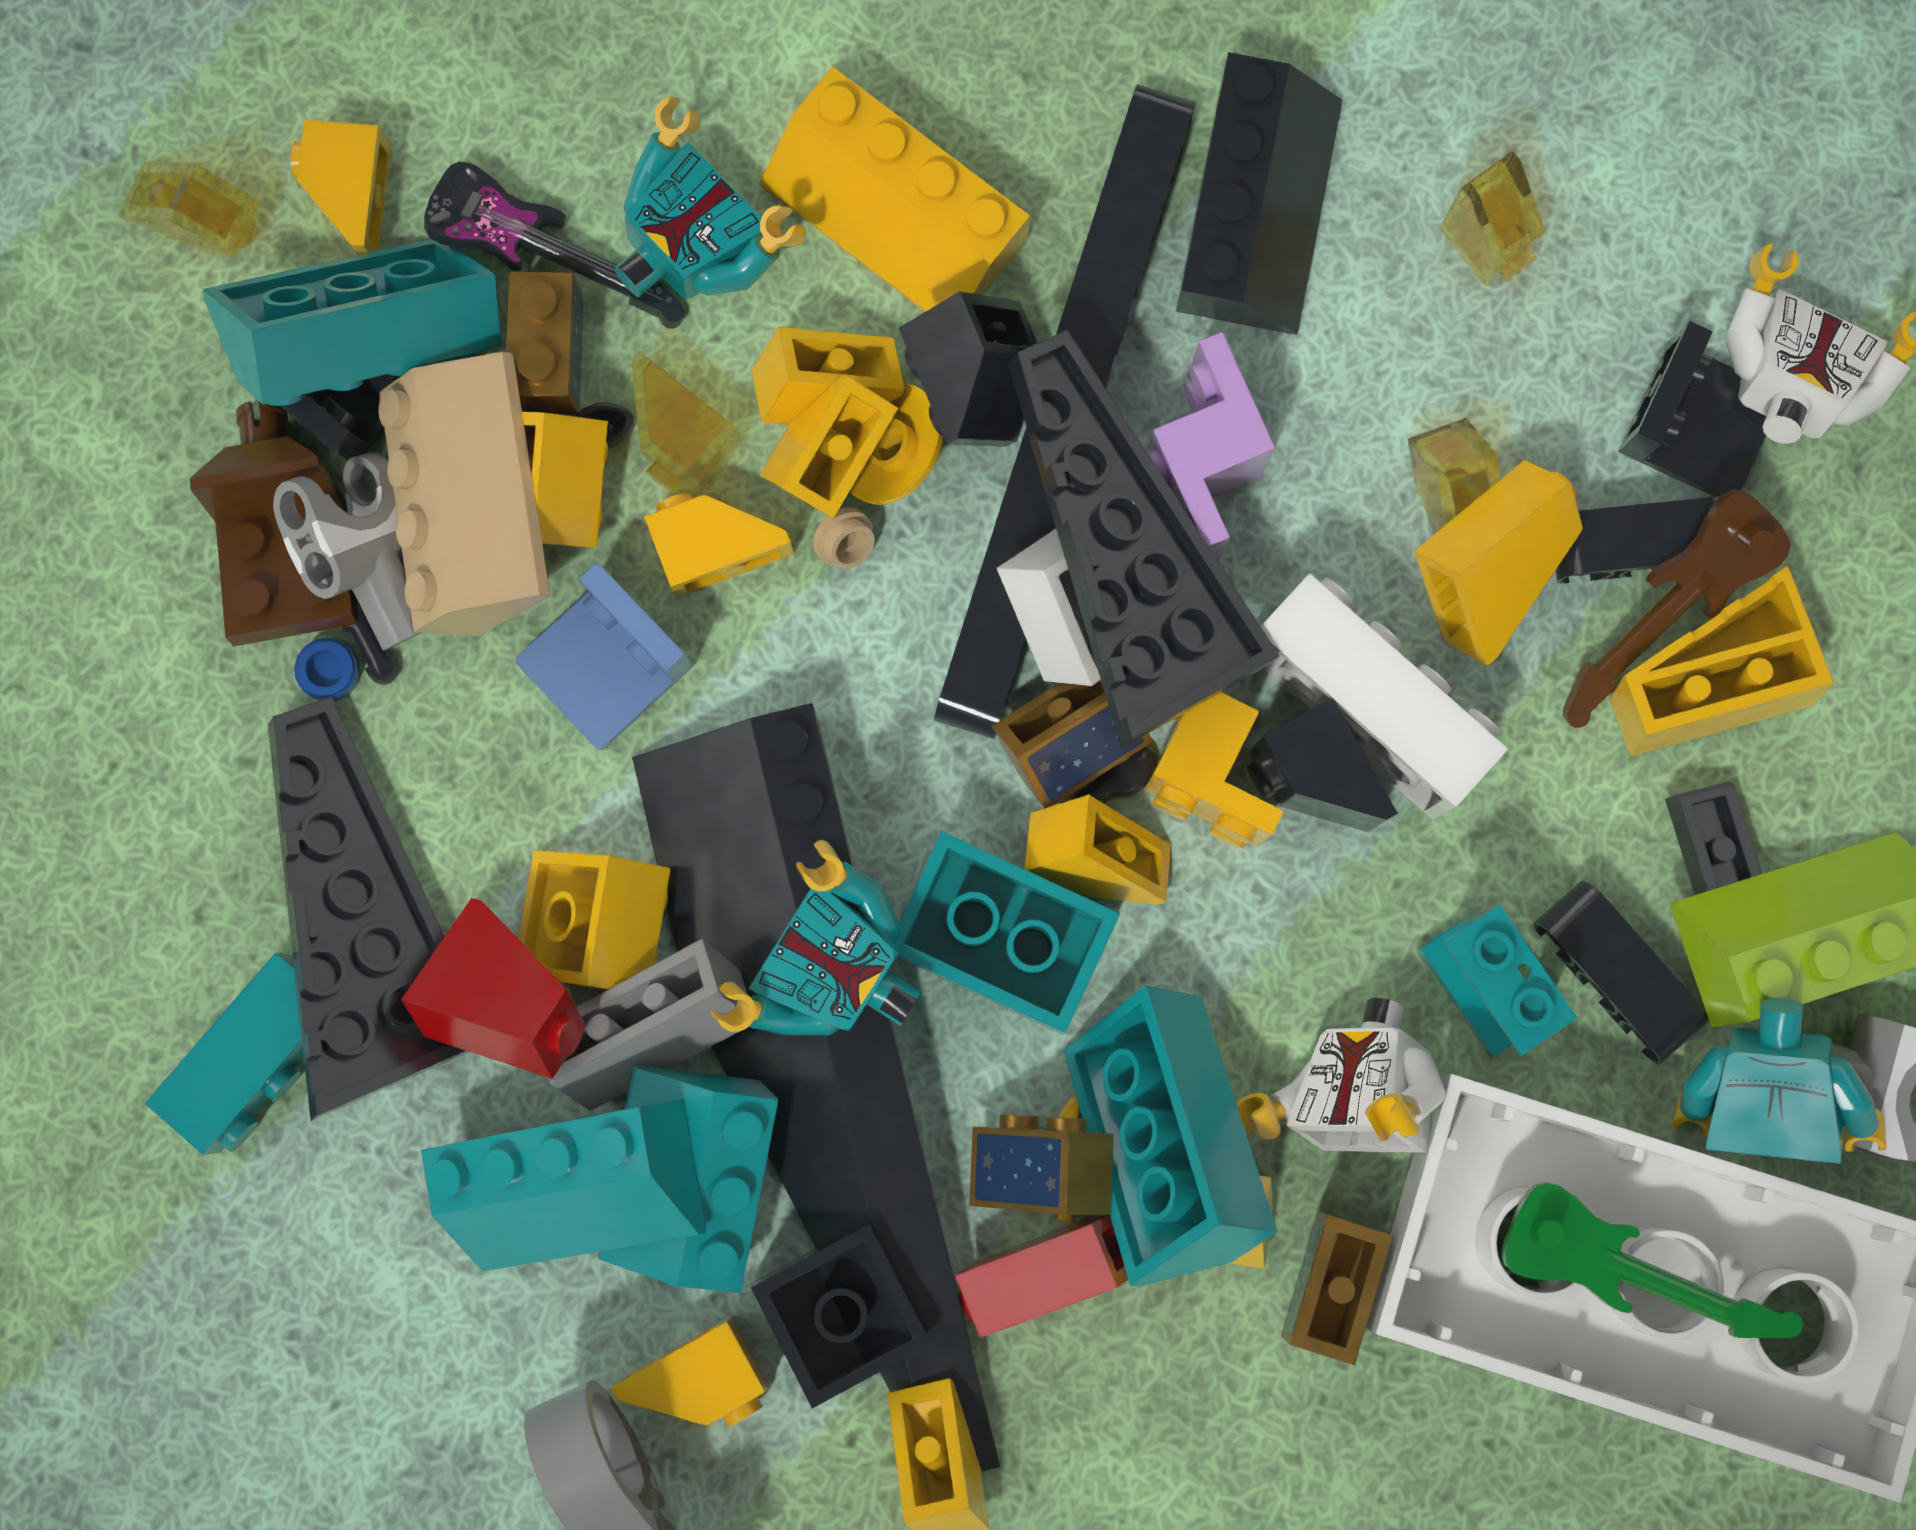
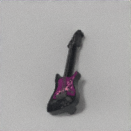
[424,161,685,329]

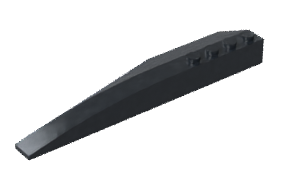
[632,703,1000,1472]

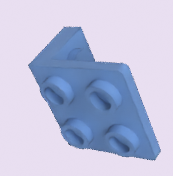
[516,562,693,750]

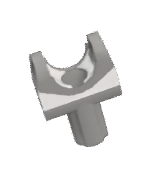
[273,452,421,651]
[1833,1014,1916,1163]

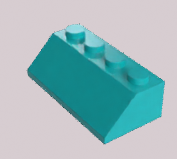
[203,239,502,406]
[1063,985,1278,1287]
[421,1099,706,1271]

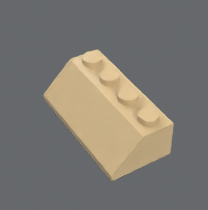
[379,352,550,636]

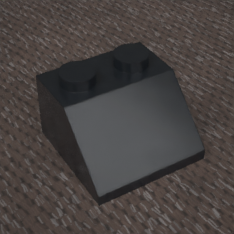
[1247,698,1398,832]
[751,1224,931,1409]

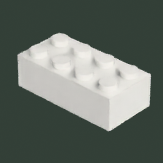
[1261,573,1508,820]

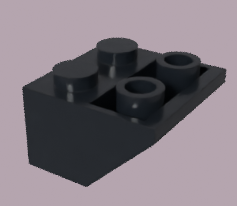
[899,291,1038,447]

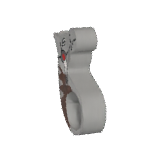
[524,1380,676,1530]

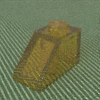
[1439,151,1546,286]
[118,161,260,257]
[631,351,742,498]
[1407,418,1500,534]

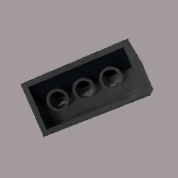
[1175,52,1342,335]

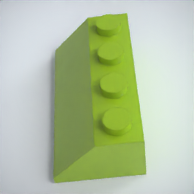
[1669,832,1916,1028]

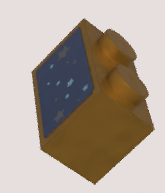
[506,272,583,415]
[992,680,1153,808]
[969,1114,1114,1215]
[1281,1211,1393,1366]

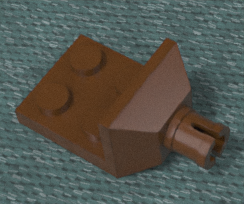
[190,401,358,647]

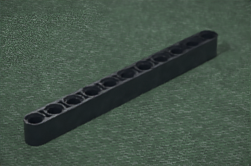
[934,84,1196,739]

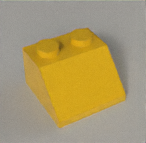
[522,412,608,548]
[518,850,671,990]

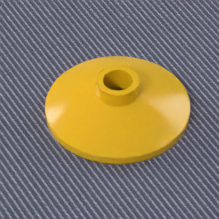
[850,383,943,505]

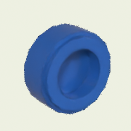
[294,638,361,701]

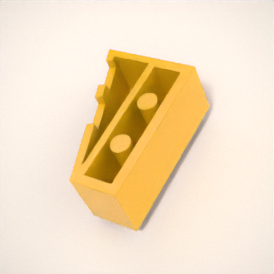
[1610,565,1834,757]

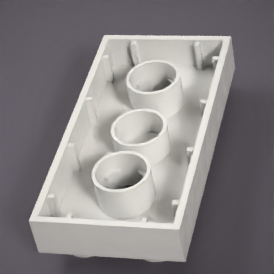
[1366,1074,1916,1503]

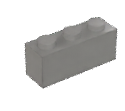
[548,938,747,1111]

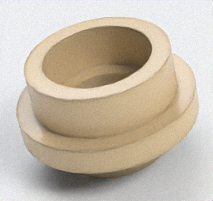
[813,507,875,569]

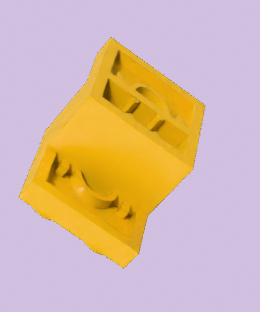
[1144,692,1284,850]

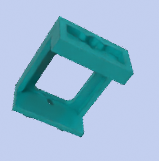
[1417,905,1578,1057]

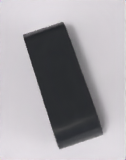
[1555,497,1719,584]
[1533,881,1709,1065]

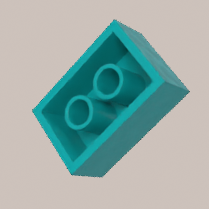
[897,831,1120,1035]

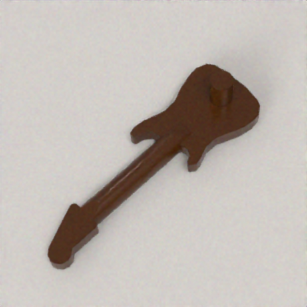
[1563,489,1791,728]

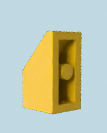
[291,119,391,255]
[752,327,905,425]
[759,374,898,519]
[644,493,794,598]
[1024,795,1171,905]
[610,1316,770,1427]
[887,1378,990,1530]

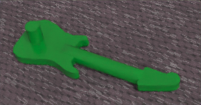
[1502,1182,1803,1338]

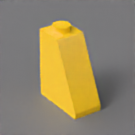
[1414,460,1583,666]

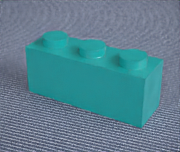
[144,952,303,1155]

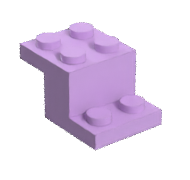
[1147,332,1275,561]

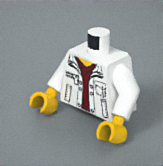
[1726,243,1916,444]
[1236,998,1446,1153]

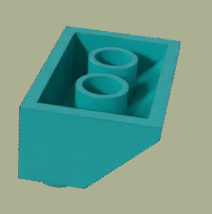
[597,1064,778,1293]

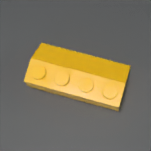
[759,66,1030,312]

